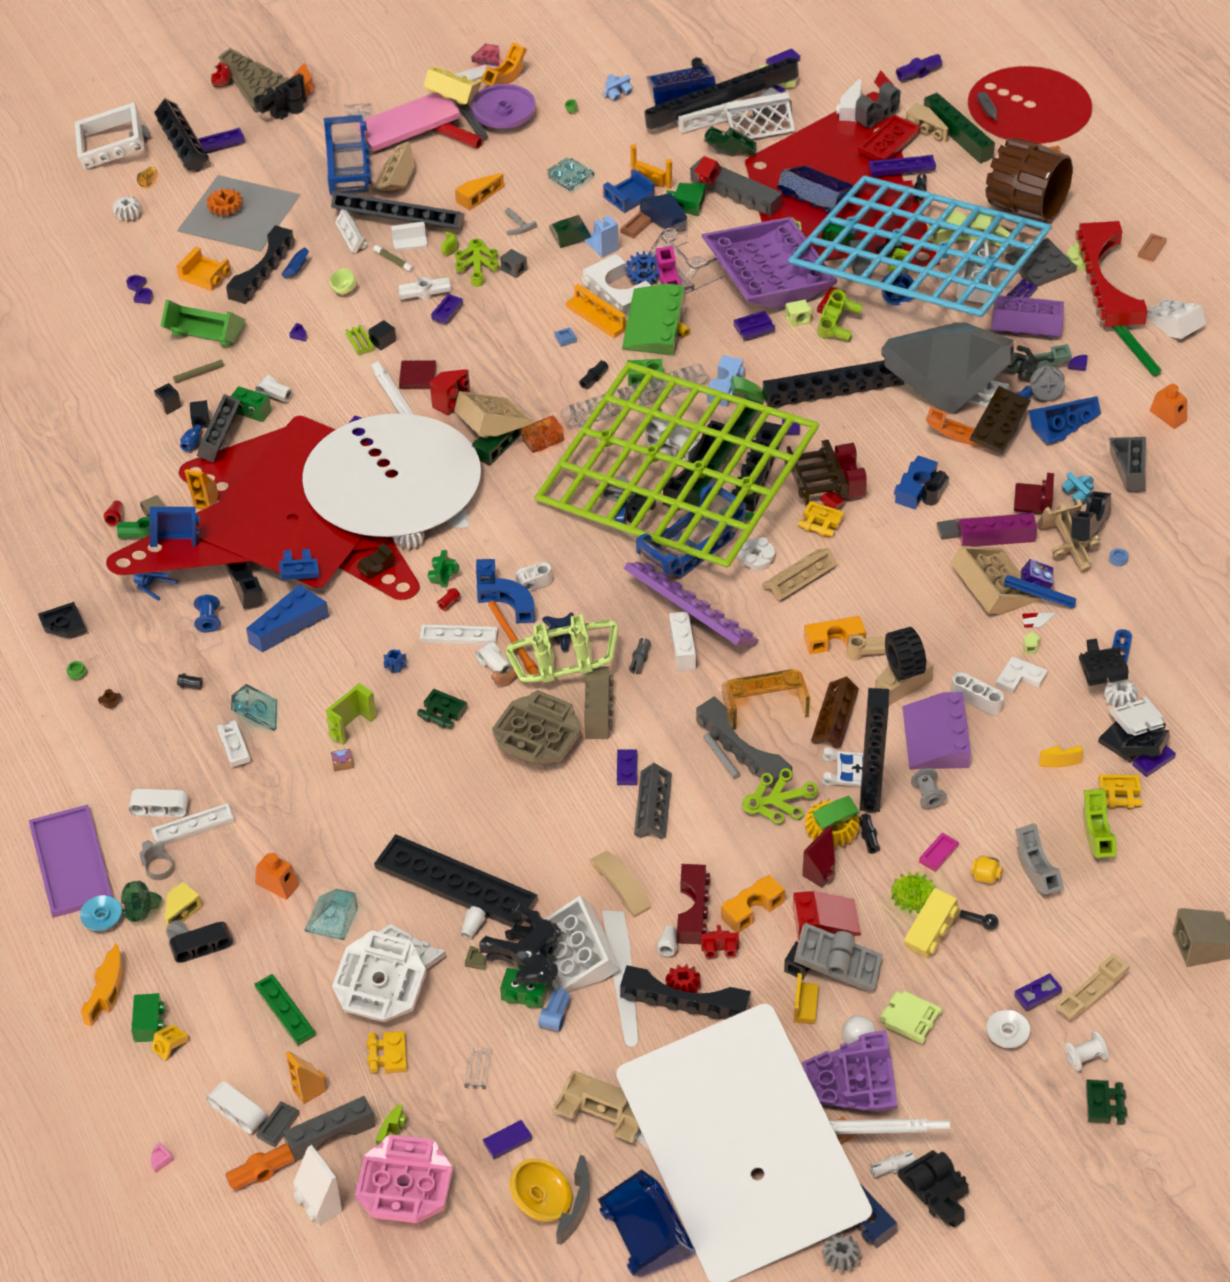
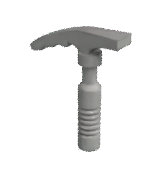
[505,208,537,235]

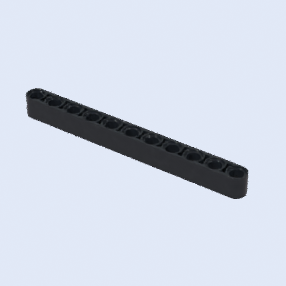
[644,58,799,129]

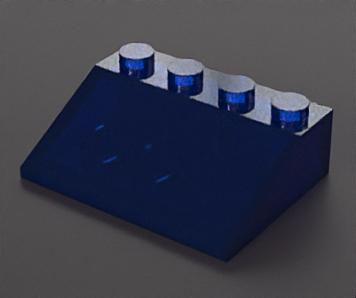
[646,65,716,106]
[777,165,860,212]

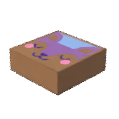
[331,749,354,771]

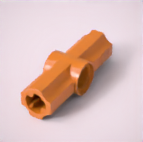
[225,1143,294,1191]

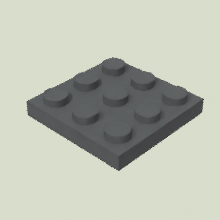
[1005,238,1077,287]

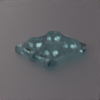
[547,158,595,191]

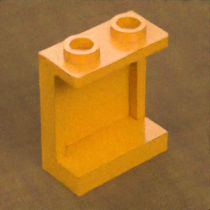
[176,246,231,291]

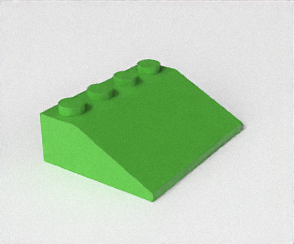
[622,284,685,355]

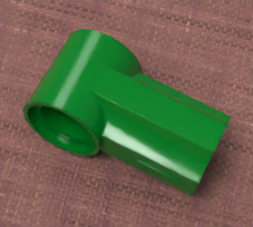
[117,517,150,539]

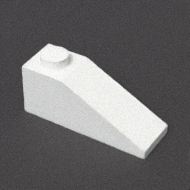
[836,79,861,122]

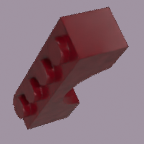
[677,864,710,945]

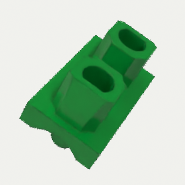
[427,550,460,587]

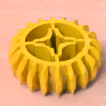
[805,798,860,849]

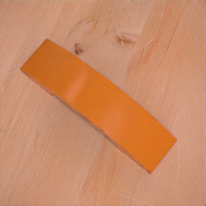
[926,407,981,446]

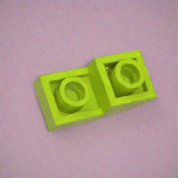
[376,1104,407,1146]

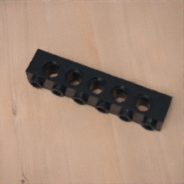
[154,98,209,172]
[731,422,783,512]

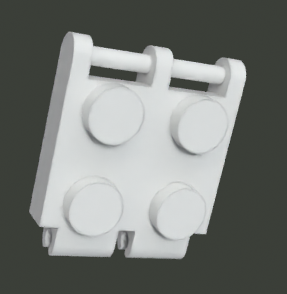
[1109,696,1164,736]

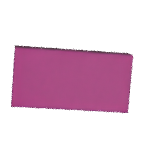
[919,832,959,872]

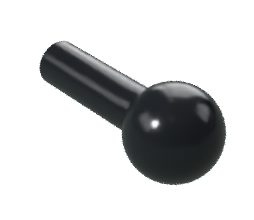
[959,910,999,930]

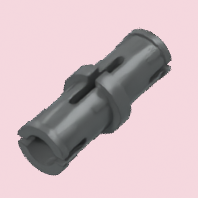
[629,638,651,674]

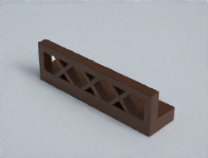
[811,676,859,748]

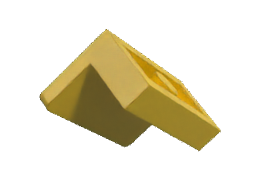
[794,973,819,1024]

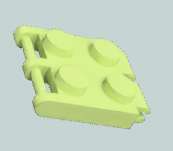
[880,991,943,1044]

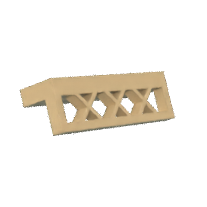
[762,548,837,600]

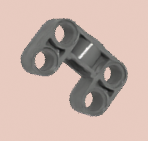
[855,82,901,128]

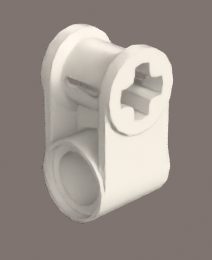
[515,562,553,592]

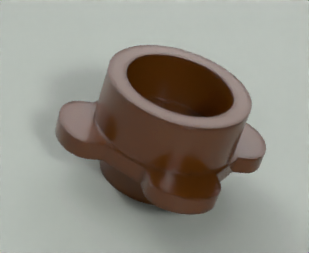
[98,689,121,709]

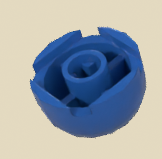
[881,271,916,306]

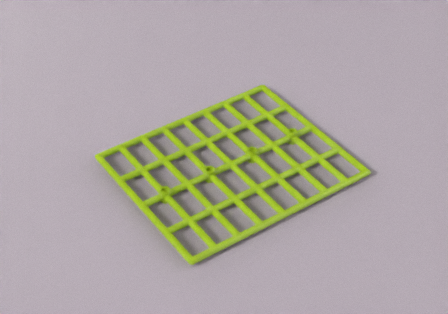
[535,362,819,568]

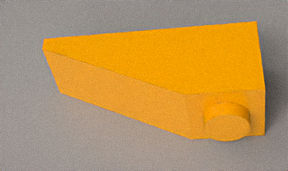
[455,173,504,211]
[185,469,219,509]
[285,1052,326,1104]

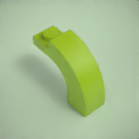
[1083,788,1117,858]

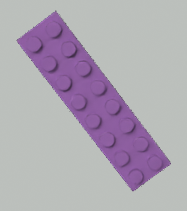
[624,561,759,646]

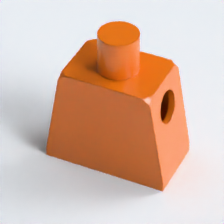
[1150,384,1187,429]
[255,853,299,900]

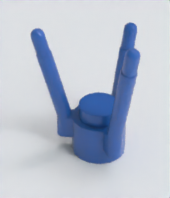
[133,572,178,600]

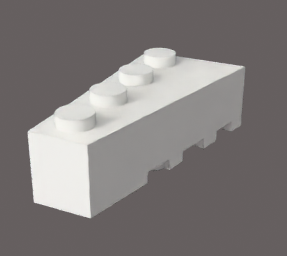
[957,240,992,303]

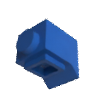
[476,559,496,585]

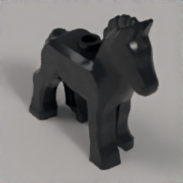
[479,902,561,988]

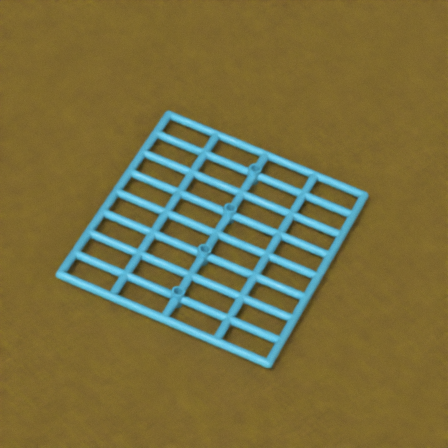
[788,176,1052,317]

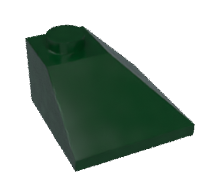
[549,215,591,249]

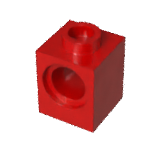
[694,156,722,185]

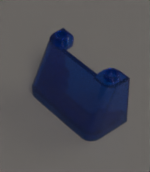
[598,1169,695,1277]

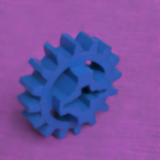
[625,251,660,286]

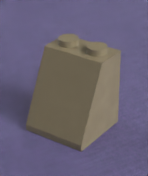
[1172,908,1230,967]

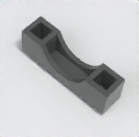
[283,1096,375,1162]

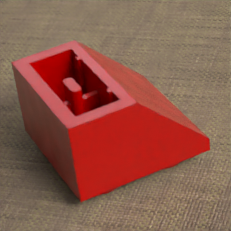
[430,369,471,416]

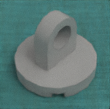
[1030,365,1065,401]

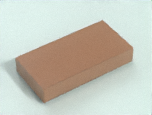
[620,211,653,239]
[1138,233,1167,262]

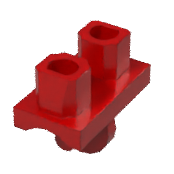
[701,925,739,958]

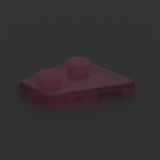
[471,43,500,66]

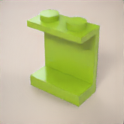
[326,683,377,745]

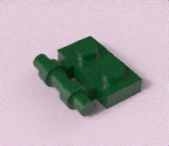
[417,688,467,729]
[1085,1079,1128,1125]

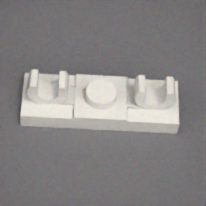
[335,209,368,253]

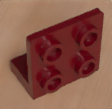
[1014,472,1054,514]

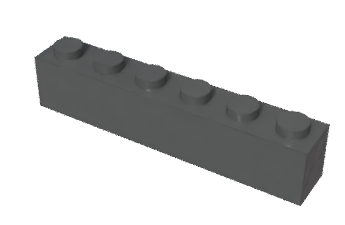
[690,158,782,216]

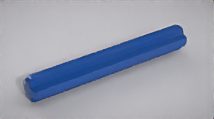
[1004,575,1076,608]

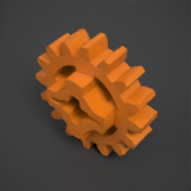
[207,188,243,217]

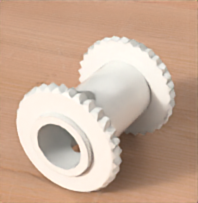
[1064,1031,1108,1072]

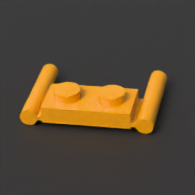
[630,144,672,189]

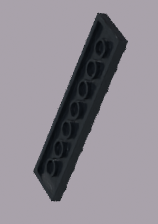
[374,834,538,927]

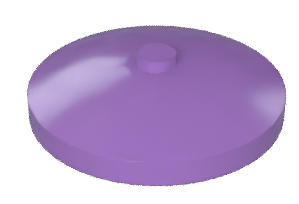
[472,84,536,129]

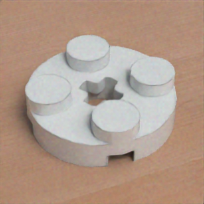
[737,537,775,571]

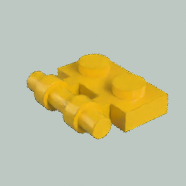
[798,501,844,537]
[1098,774,1142,808]
[366,1030,407,1074]

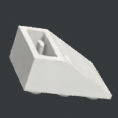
[1146,299,1206,339]

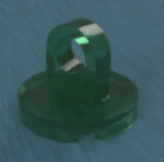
[121,881,162,922]

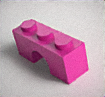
[655,246,681,285]

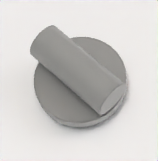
[166,920,188,939]

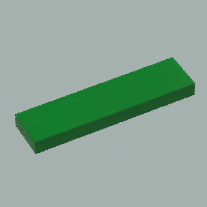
[254,974,316,1046]

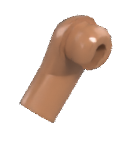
[491,668,517,686]

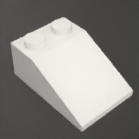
[293,1145,342,1226]

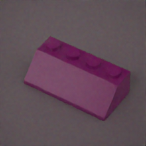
[955,513,1037,547]

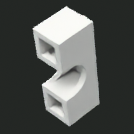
[669,612,696,671]

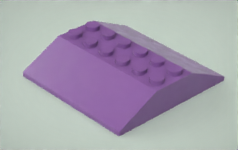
[701,217,838,308]

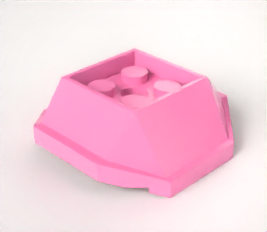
[355,1134,453,1223]

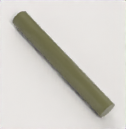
[173,360,224,383]

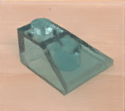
[231,684,277,731]
[305,889,358,940]

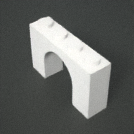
[582,254,651,317]

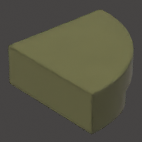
[465,946,486,970]

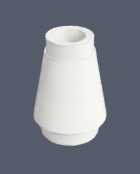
[460,906,486,939]
[657,926,677,957]

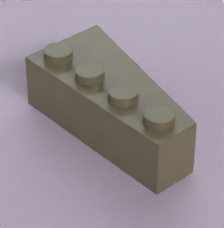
[584,666,613,739]

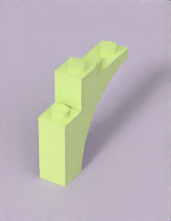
[927,210,1012,251]

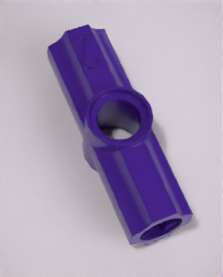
[896,53,943,82]

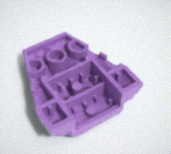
[802,1030,898,1111]

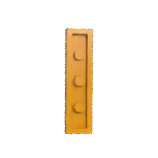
[566,283,626,339]

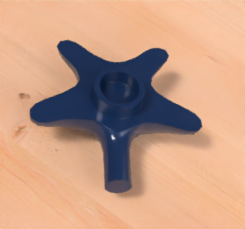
[542,612,574,651]

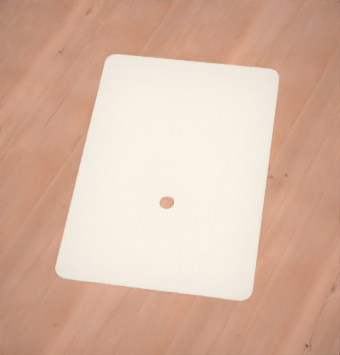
[616,1004,872,1282]

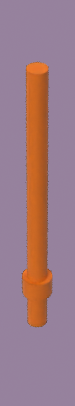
[488,601,540,674]

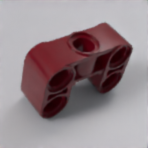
[834,442,867,500]

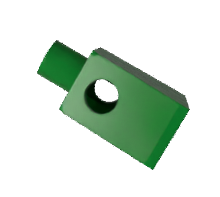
[666,183,705,216]

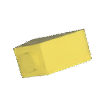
[165,882,202,926]

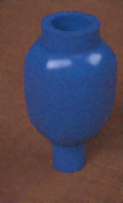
[180,425,202,451]

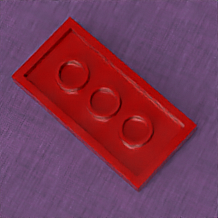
[858,115,921,161]

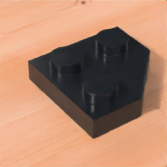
[38,602,86,638]
[1120,730,1170,757]

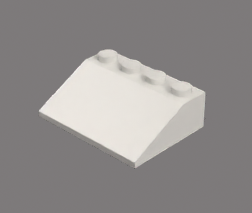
[545,896,620,992]

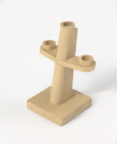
[1037,499,1101,572]

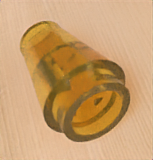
[137,166,157,187]

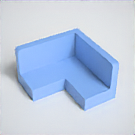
[584,215,618,257]

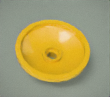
[509,1158,572,1222]

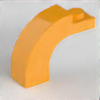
[481,42,527,86]

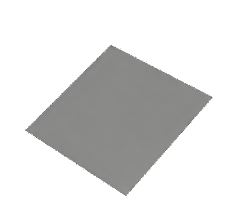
[177,175,301,251]

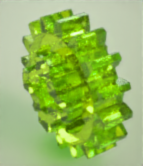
[891,872,936,914]

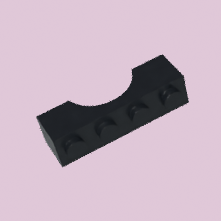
[1071,491,1111,542]

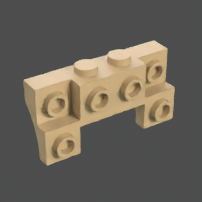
[553,1070,641,1143]

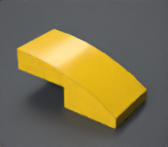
[1039,745,1084,768]

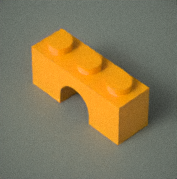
[804,616,866,655]
[721,874,785,933]

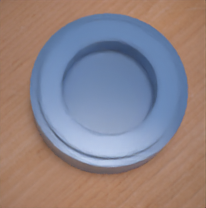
[1109,548,1129,566]

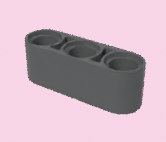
[848,240,872,277]

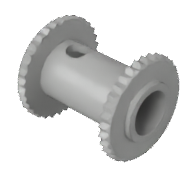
[911,768,947,809]

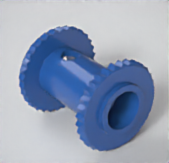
[193,594,221,632]

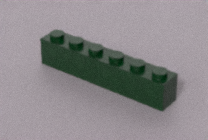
[924,92,995,164]

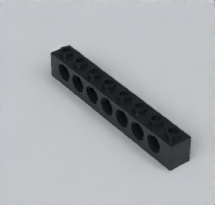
[331,191,465,230]
[762,360,904,407]
[860,688,889,812]

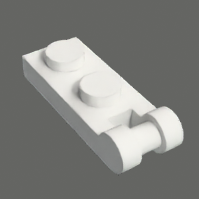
[216,720,250,768]

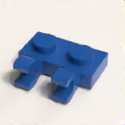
[279,549,319,580]

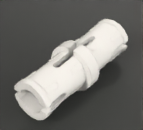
[869,1150,916,1178]

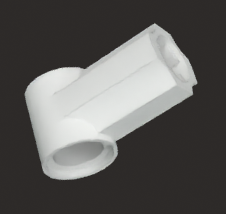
[255,375,293,403]
[475,641,512,674]

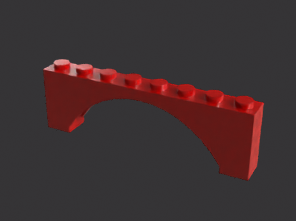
[1076,221,1148,327]

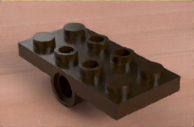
[970,386,1031,455]

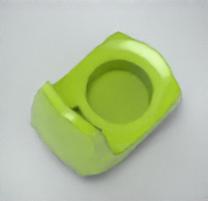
[441,231,458,256]

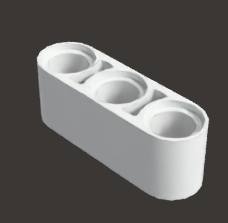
[951,672,1004,715]
[128,789,189,817]
[206,1081,267,1134]

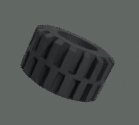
[885,627,926,680]

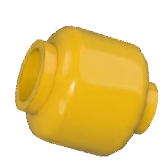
[971,855,1003,884]

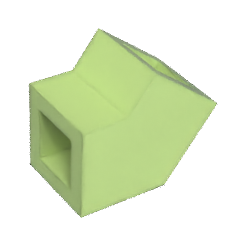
[1023,631,1041,654]

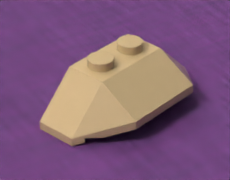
[373,142,415,191]

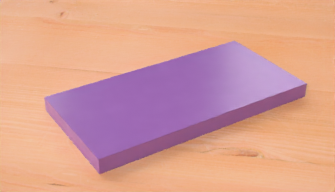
[29,804,112,918]

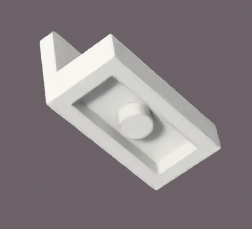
[391,222,428,252]

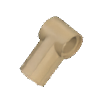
[847,634,886,660]

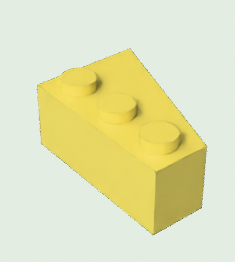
[423,66,482,105]
[904,888,960,959]

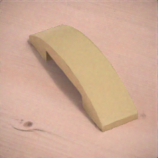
[589,851,651,917]
[1054,953,1129,1020]

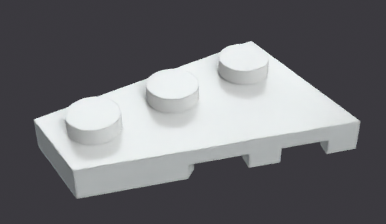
[379,924,446,970]

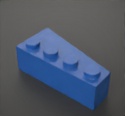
[246,584,329,652]

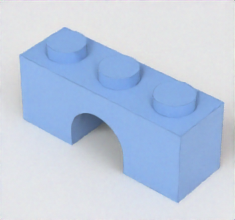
[707,355,745,407]

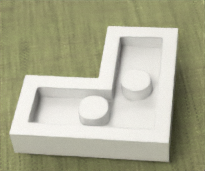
[995,656,1048,694]

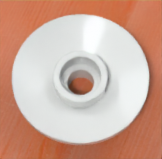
[986,1010,1030,1048]

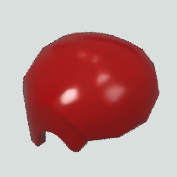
[211,62,231,86]

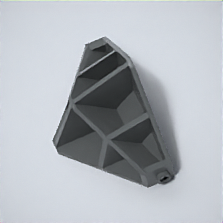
[881,322,1015,413]

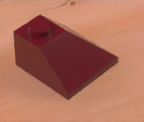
[802,825,836,888]

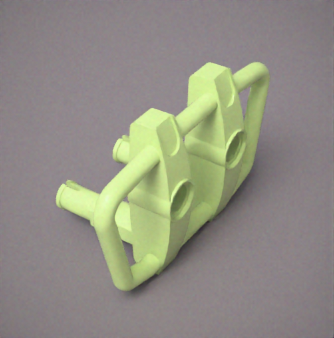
[506,614,618,683]

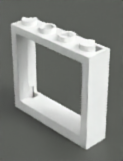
[75,102,145,170]

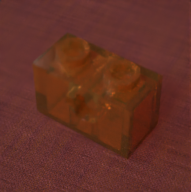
[522,415,564,453]

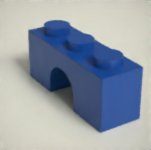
[894,455,938,510]

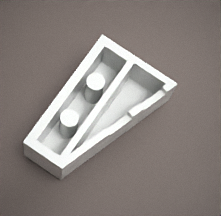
[644,408,700,462]

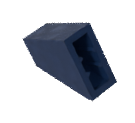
[639,193,687,233]

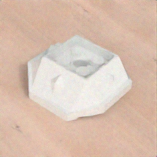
[332,930,427,1023]

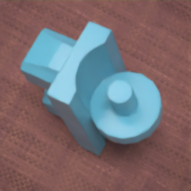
[1061,471,1094,503]

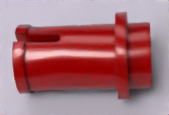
[436,588,460,611]

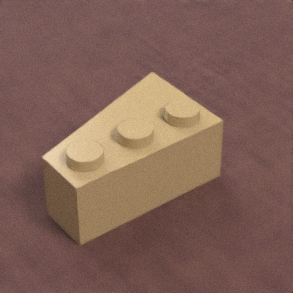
[875,659,934,706]

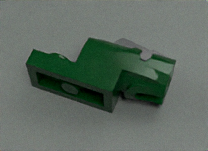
[704,126,757,157]

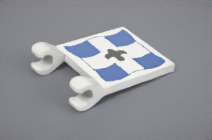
[822,747,863,787]

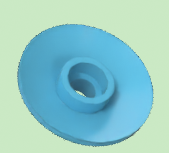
[80,896,122,931]

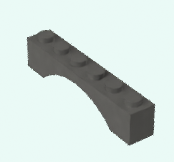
[696,696,792,790]

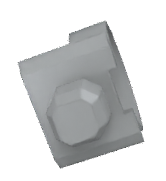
[139,840,174,880]

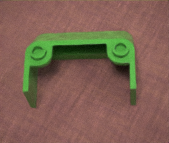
[160,299,245,346]

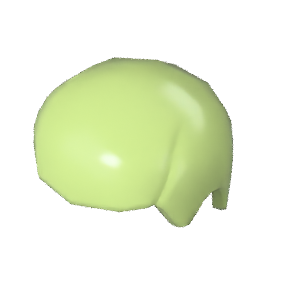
[329,268,356,295]

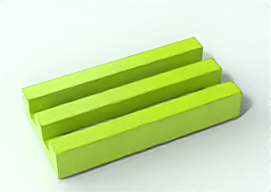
[345,325,374,355]

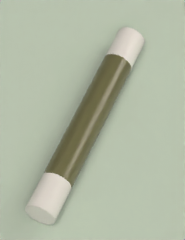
[373,245,414,272]

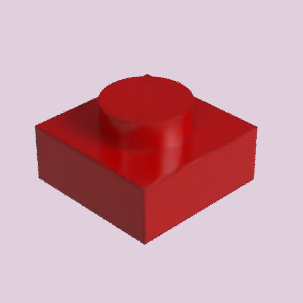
[820,491,846,509]

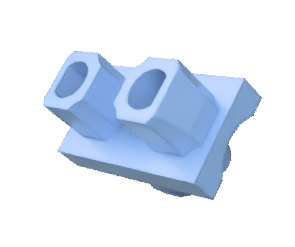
[603,74,633,101]

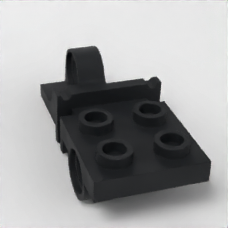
[254,73,307,120]
[1079,638,1129,686]
[898,1150,969,1227]

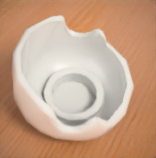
[842,1015,876,1045]

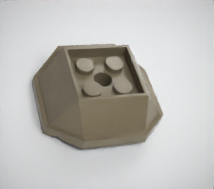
[492,690,581,767]

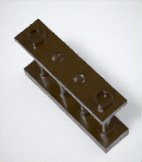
[784,439,848,505]

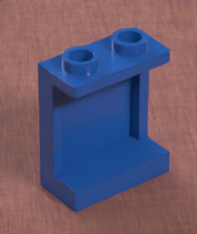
[603,168,655,213]
[150,507,199,547]

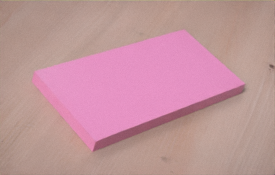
[355,92,461,152]

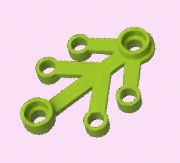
[455,238,499,287]
[742,768,818,825]

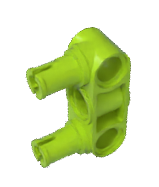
[817,289,863,342]

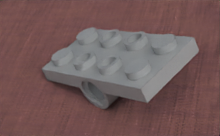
[794,923,882,993]

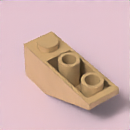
[905,103,948,143]

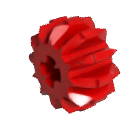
[665,963,701,993]

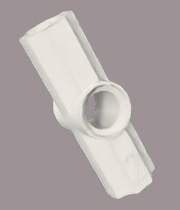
[398,277,451,300]

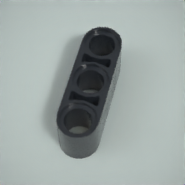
[169,922,233,963]

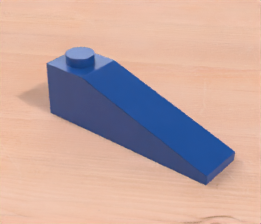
[1029,396,1101,444]

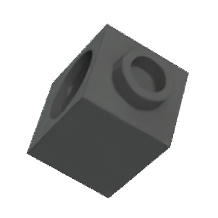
[500,249,527,278]

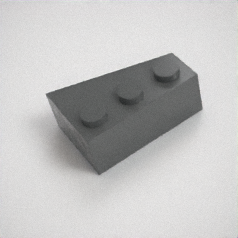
[1109,437,1147,491]

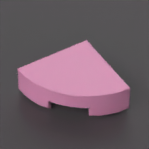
[151,1142,174,1173]

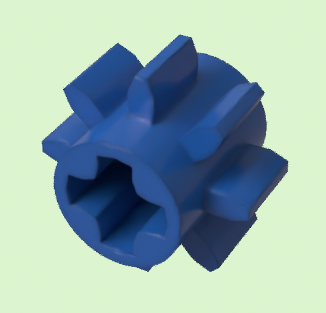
[383,649,407,673]

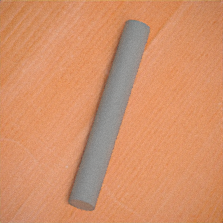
[703,733,740,779]

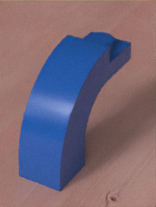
[477,578,535,624]

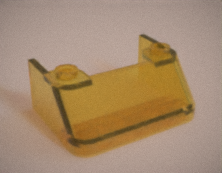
[721,669,810,730]

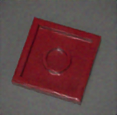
[399,360,436,389]

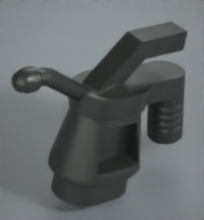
[1007,345,1054,382]

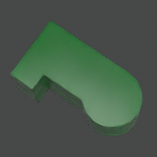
[822,223,855,246]

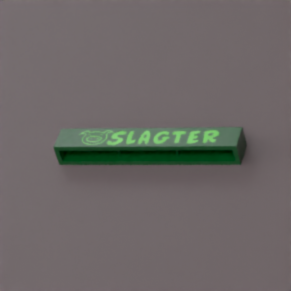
[683,398,763,506]

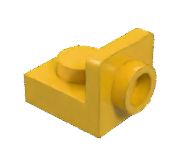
[151,1024,189,1060]

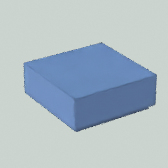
[554,327,577,347]

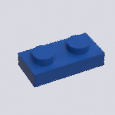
[281,247,309,279]

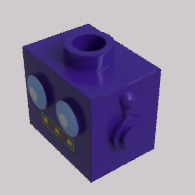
[1021,559,1054,589]

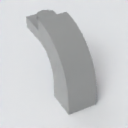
[1015,823,1064,895]

